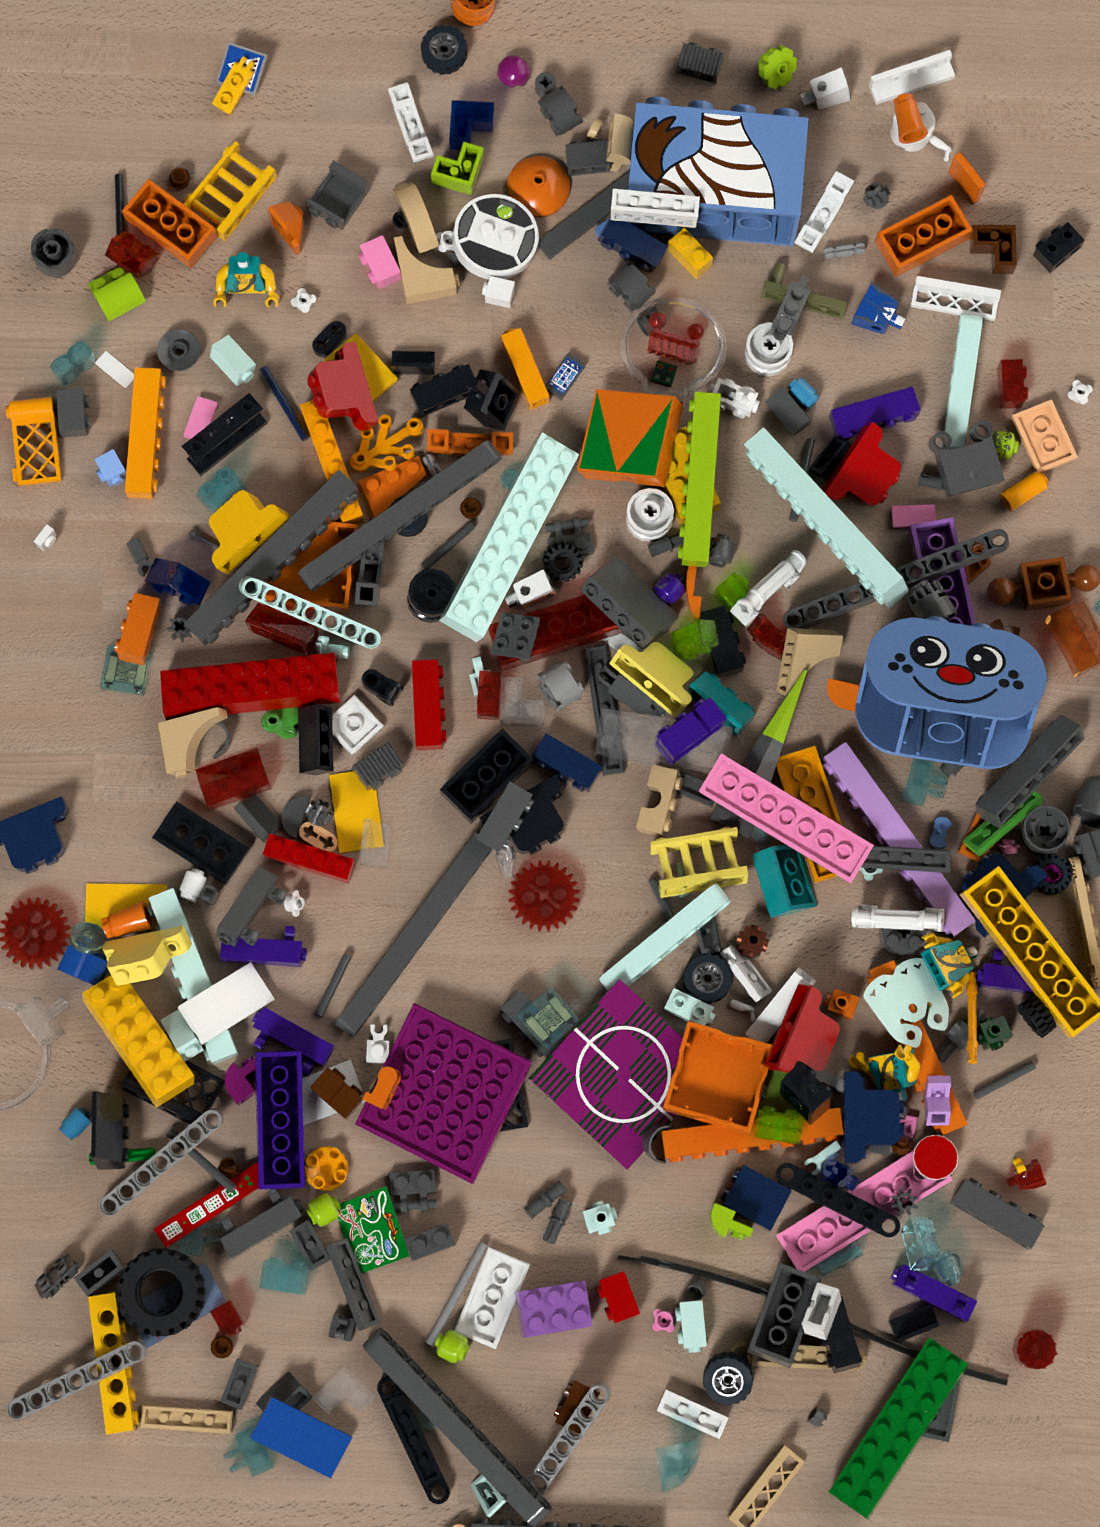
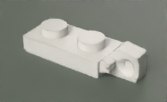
[720,944,772,1002]

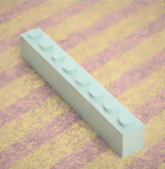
[147,888,239,1064]

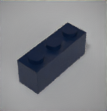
[597,217,668,273]
[532,733,603,792]

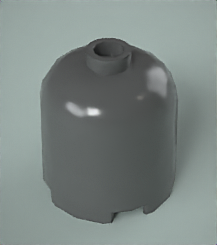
[1070,775,1100,829]

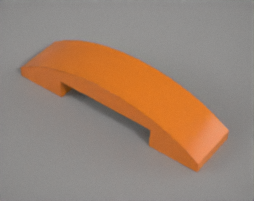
[427,429,513,456]
[685,566,702,623]

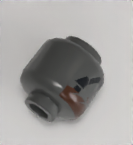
[708,534,735,568]

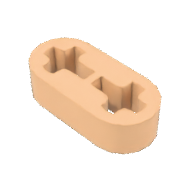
[299,822,338,853]

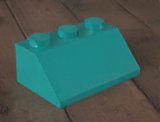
[688,671,755,737]
[752,845,817,918]

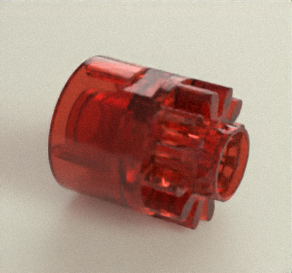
[1012,1330,1057,1370]

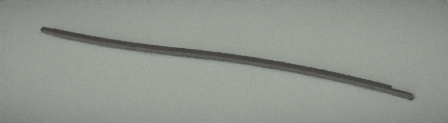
[618,1255,1008,1386]

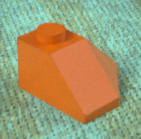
[267,201,304,255]

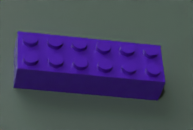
[255,1050,305,1189]

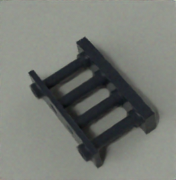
[182,393,268,477]

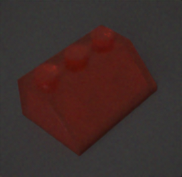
[245,603,319,655]
[196,748,272,811]

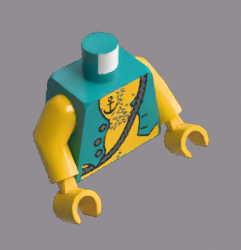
[213,252,280,308]
[921,932,978,999]
[848,1045,921,1101]

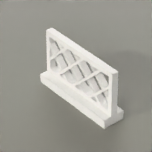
[611,189,700,228]

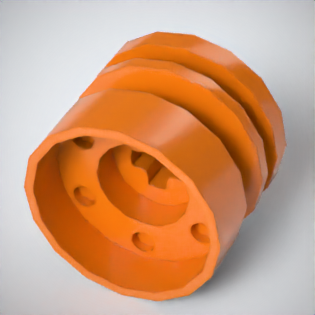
[451,0,495,26]

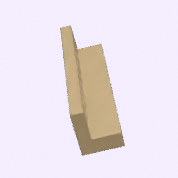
[727,1444,805,1527]

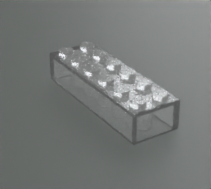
[594,708,732,773]

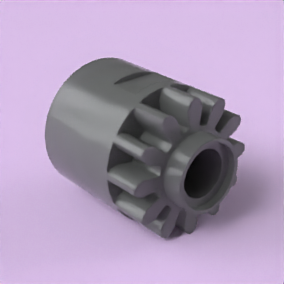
[906,580,958,621]

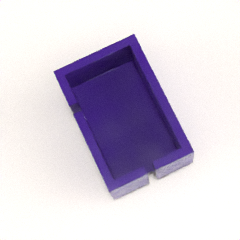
[655,697,727,766]

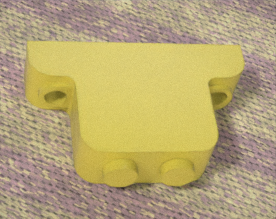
[609,642,693,719]
[102,925,192,985]

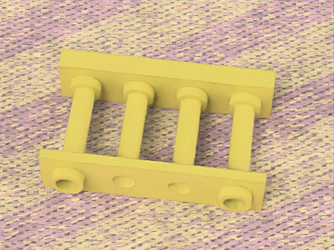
[650,827,748,898]

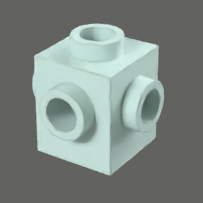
[582,1201,618,1235]

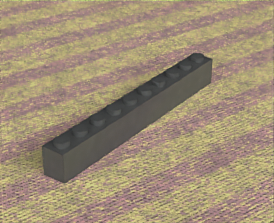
[184,470,360,646]

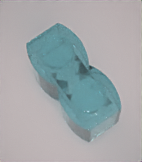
[50,341,96,386]

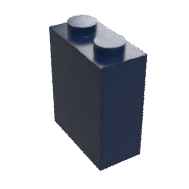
[721,1165,792,1232]

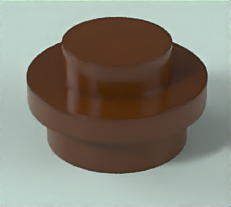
[169,168,191,189]
[460,497,482,519]
[892,1136,913,1155]
[218,1157,241,1178]
[211,1335,234,1359]

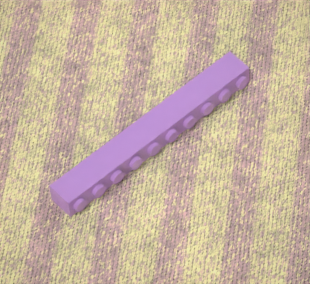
[822,742,976,939]

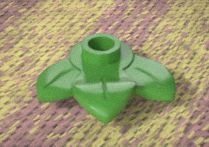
[261,707,298,739]

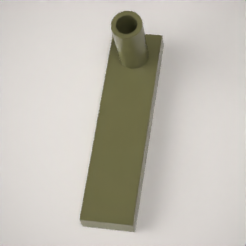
[761,263,848,319]

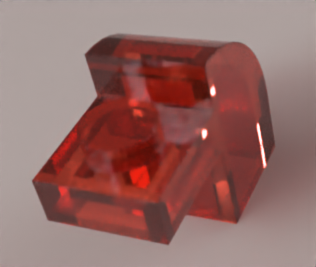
[746,613,787,661]
[477,671,501,720]

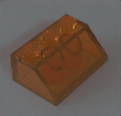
[1045,602,1100,678]

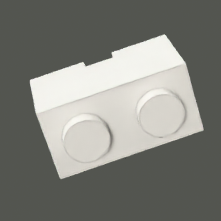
[802,1282,841,1340]

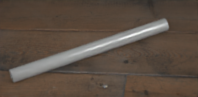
[425,1242,488,1346]

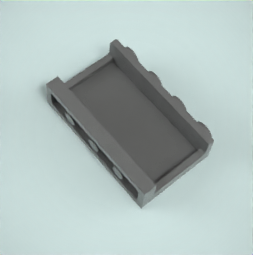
[581,557,679,649]

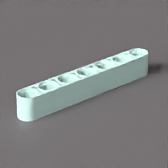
[941,313,983,450]
[239,576,381,649]
[599,883,731,991]

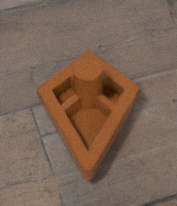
[962,545,991,585]

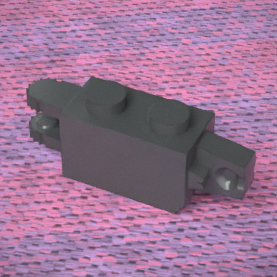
[771,275,811,341]
[597,662,667,720]

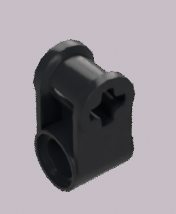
[362,669,404,707]

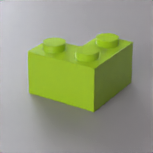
[431,142,484,196]

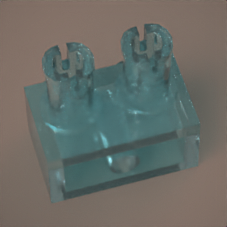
[196,466,247,514]

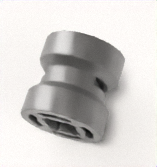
[636,307,666,337]

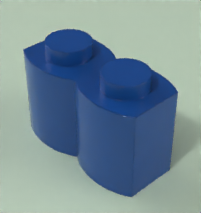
[57,943,108,986]

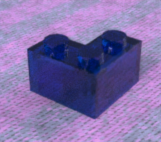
[449,100,494,150]
[144,558,211,606]

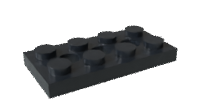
[152,801,251,886]

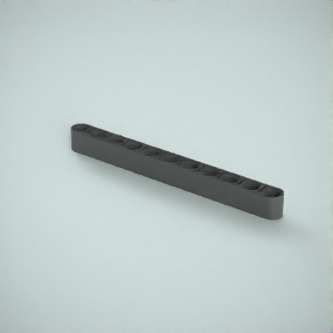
[298,440,502,591]
[783,529,1010,629]
[335,831,493,1038]
[363,1328,552,1527]

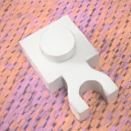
[366,1024,390,1064]

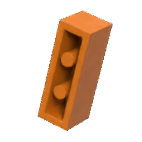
[115,593,162,666]

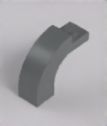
[355,542,385,606]

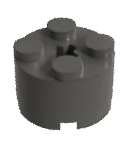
[537,85,583,137]
[31,228,77,278]
[608,261,656,312]
[879,909,926,957]

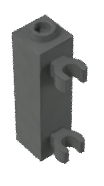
[216,866,286,947]
[220,1189,304,1259]

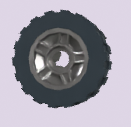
[421,25,467,75]
[683,953,732,1004]
[703,1351,754,1405]

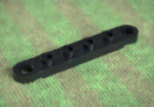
[776,1163,900,1238]
[377,1376,450,1504]

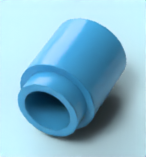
[788,378,820,409]
[59,1107,92,1140]

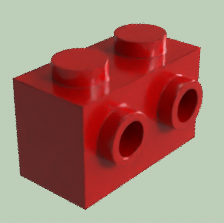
[596,1271,640,1324]

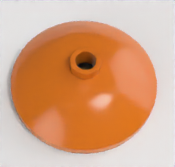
[507,156,570,217]

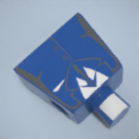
[851,283,906,334]

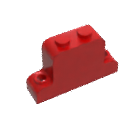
[307,342,379,431]
[822,422,901,505]
[764,984,840,1073]

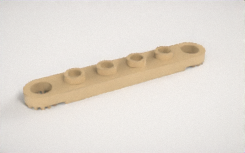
[1068,857,1100,988]
[729,1342,866,1371]

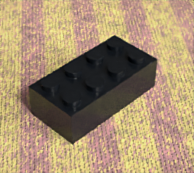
[440,728,534,824]

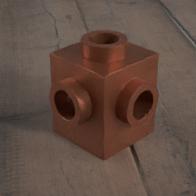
[736,924,769,958]

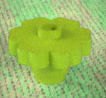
[758,45,797,89]

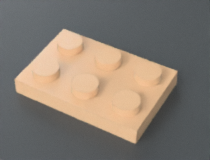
[1011,400,1078,473]

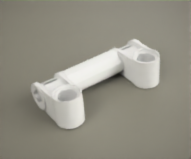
[730,550,807,626]
[852,905,944,932]

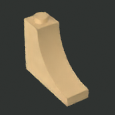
[394,236,460,304]
[776,628,843,697]
[158,707,228,778]

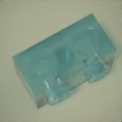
[901,1217,942,1271]

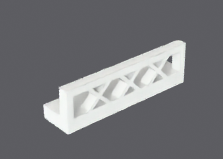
[868,50,955,105]
[910,276,1001,321]

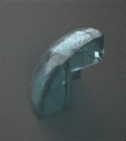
[655,1439,700,1493]

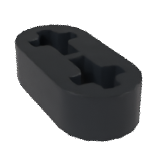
[312,321,347,357]

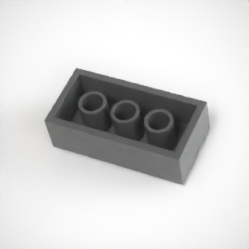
[747,1263,822,1369]

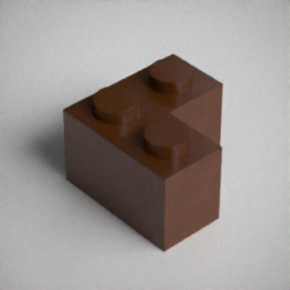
[970,225,1017,274]
[310,1067,364,1120]
[553,1380,600,1434]

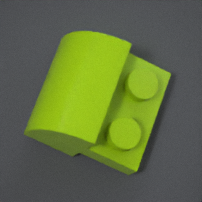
[87,264,146,322]
[709,1203,753,1241]

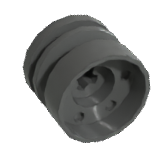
[1021,805,1070,856]

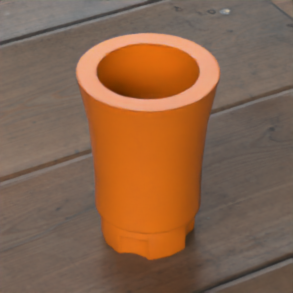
[894,93,928,144]
[101,900,152,939]

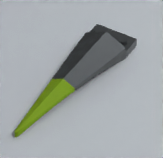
[710,670,807,839]

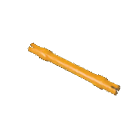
[966,972,978,1064]

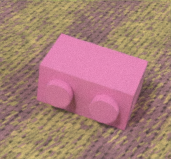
[358,235,402,289]

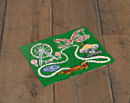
[338,1187,410,1274]

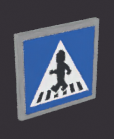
[216,42,268,96]

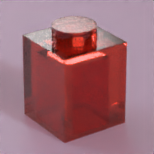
[210,1300,245,1337]

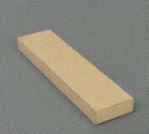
[140,1405,233,1434]

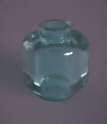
[931,1251,965,1286]

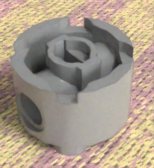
[535,661,584,712]

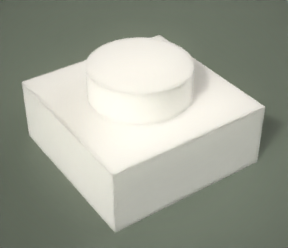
[34,524,57,551]

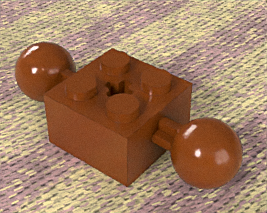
[987,557,1100,611]

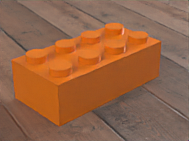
[122,179,218,269]
[875,195,973,277]

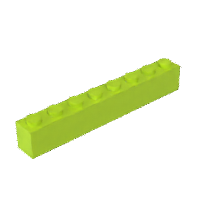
[678,392,721,567]

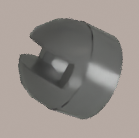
[687,1280,707,1300]
[807,1406,827,1427]

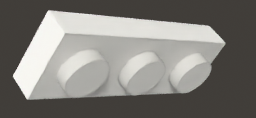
[656,1389,728,1439]

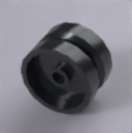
[407,569,456,623]

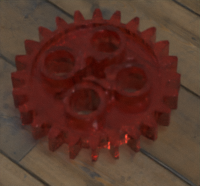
[508,860,580,932]
[0,897,72,970]

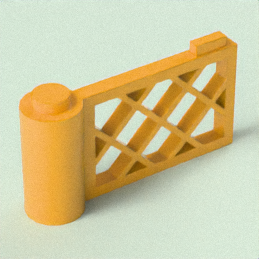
[5,396,62,486]

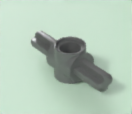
[935,1007,986,1062]

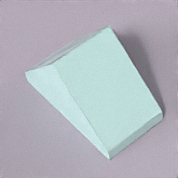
[470,1474,506,1518]

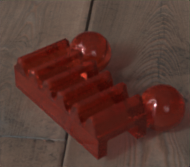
[647,312,704,365]

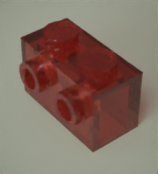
[105,231,159,279]
[997,359,1028,409]

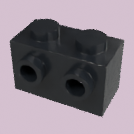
[1033,222,1085,273]

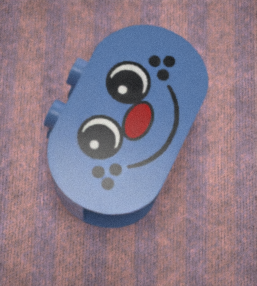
[855,616,1047,769]

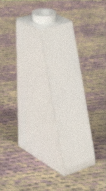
[745,967,816,1043]

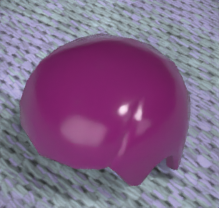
[497,55,531,88]

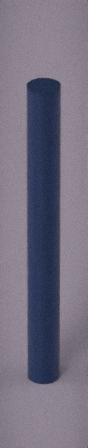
[260,366,309,442]

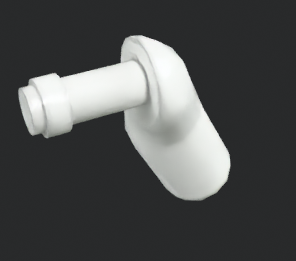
[930,136,952,162]
[730,999,756,1022]

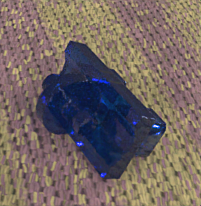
[821,1159,860,1191]

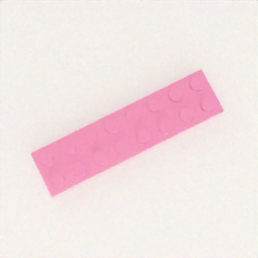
[698,753,874,884]
[776,1150,952,1272]

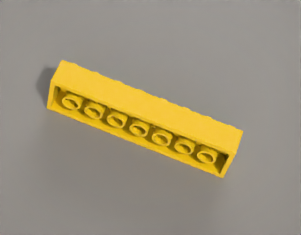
[959,866,1100,1038]

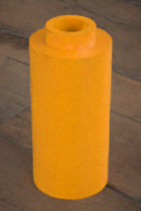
[999,471,1049,512]

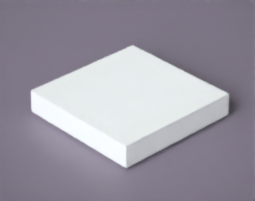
[332,694,384,756]

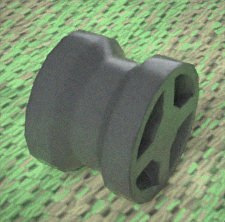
[535,72,556,97]

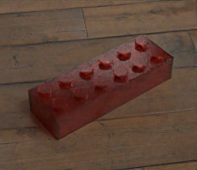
[488,595,624,672]

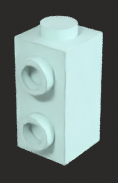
[210,335,256,386]
[664,988,716,1026]
[160,1009,204,1062]
[675,1300,707,1353]

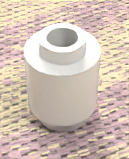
[179,868,207,903]

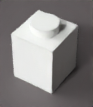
[482,276,515,308]

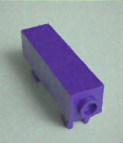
[220,926,307,967]
[976,949,1035,994]
[252,1007,335,1076]
[891,1264,977,1322]

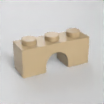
[636,765,683,838]

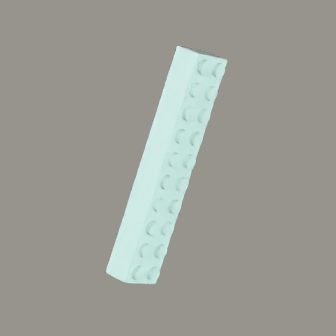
[744,427,909,608]
[439,432,579,642]

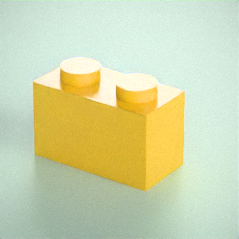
[668,228,713,280]

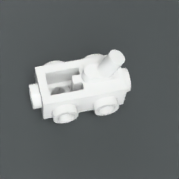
[708,378,760,419]

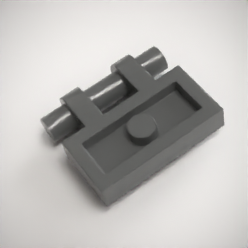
[545,517,594,561]
[389,1170,437,1213]

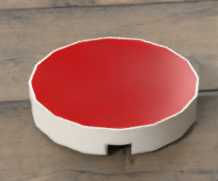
[912,1135,958,1180]

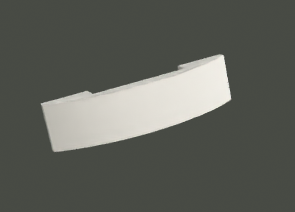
[388,82,434,163]
[794,171,854,253]

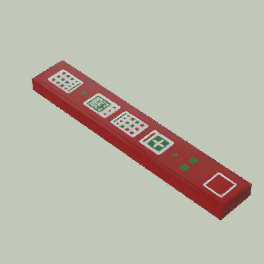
[154,1162,259,1249]

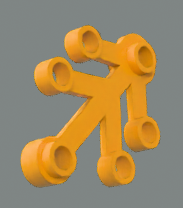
[350,414,424,472]

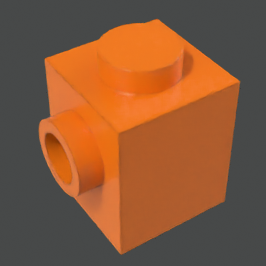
[824,989,860,1021]

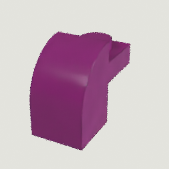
[225,1056,256,1106]

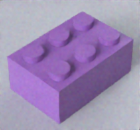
[515,1281,592,1338]

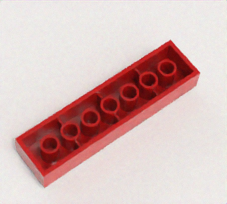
[160,652,340,721]

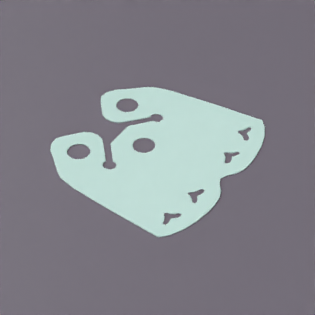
[863,958,949,1048]

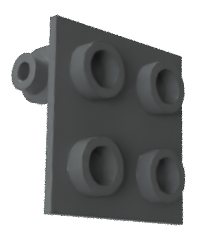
[491,613,540,663]
[35,1254,80,1299]

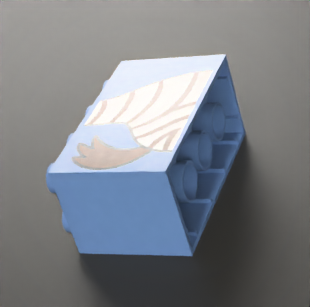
[628,97,808,246]

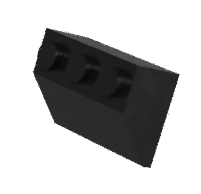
[91,1091,130,1170]

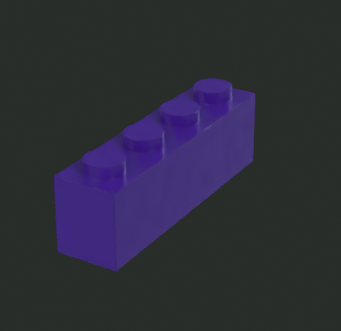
[829,386,921,440]

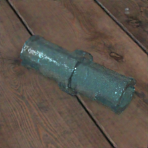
[817,1243,863,1277]

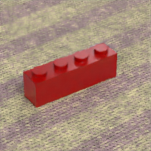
[412,659,447,750]
[263,833,355,884]

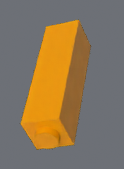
[501,328,549,410]

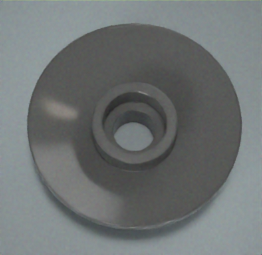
[157,329,200,371]

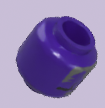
[654,572,686,604]

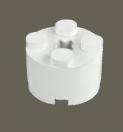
[890,102,935,152]

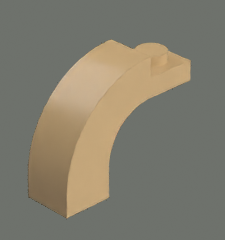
[392,182,439,254]

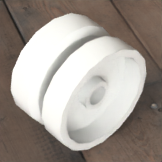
[744,322,793,377]
[626,488,674,542]

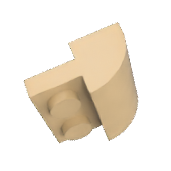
[606,113,634,172]

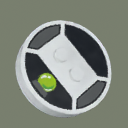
[452,194,539,279]

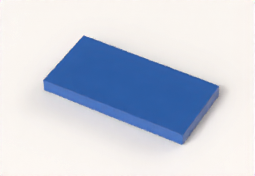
[250,1396,352,1478]

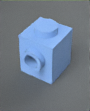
[95,449,126,487]

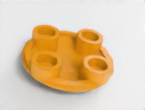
[304,1146,349,1191]

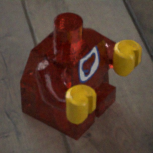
[1006,1157,1047,1190]

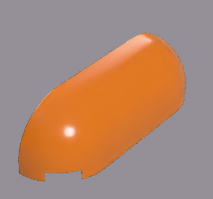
[827,678,860,711]

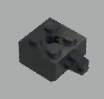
[464,369,521,431]
[779,1062,832,1125]

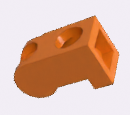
[362,1067,401,1110]

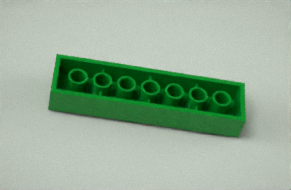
[829,1338,969,1520]

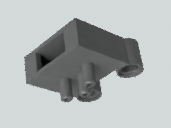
[928,420,1004,498]

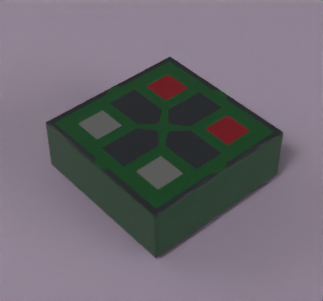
[651,360,678,388]

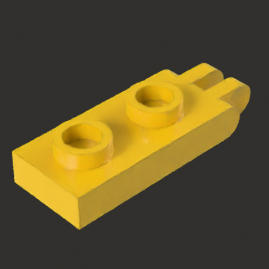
[212,56,255,115]

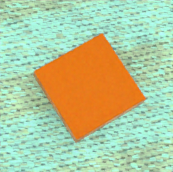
[948,152,986,204]

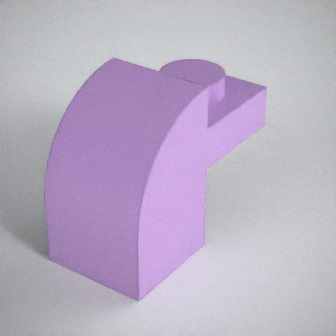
[924,1075,951,1126]

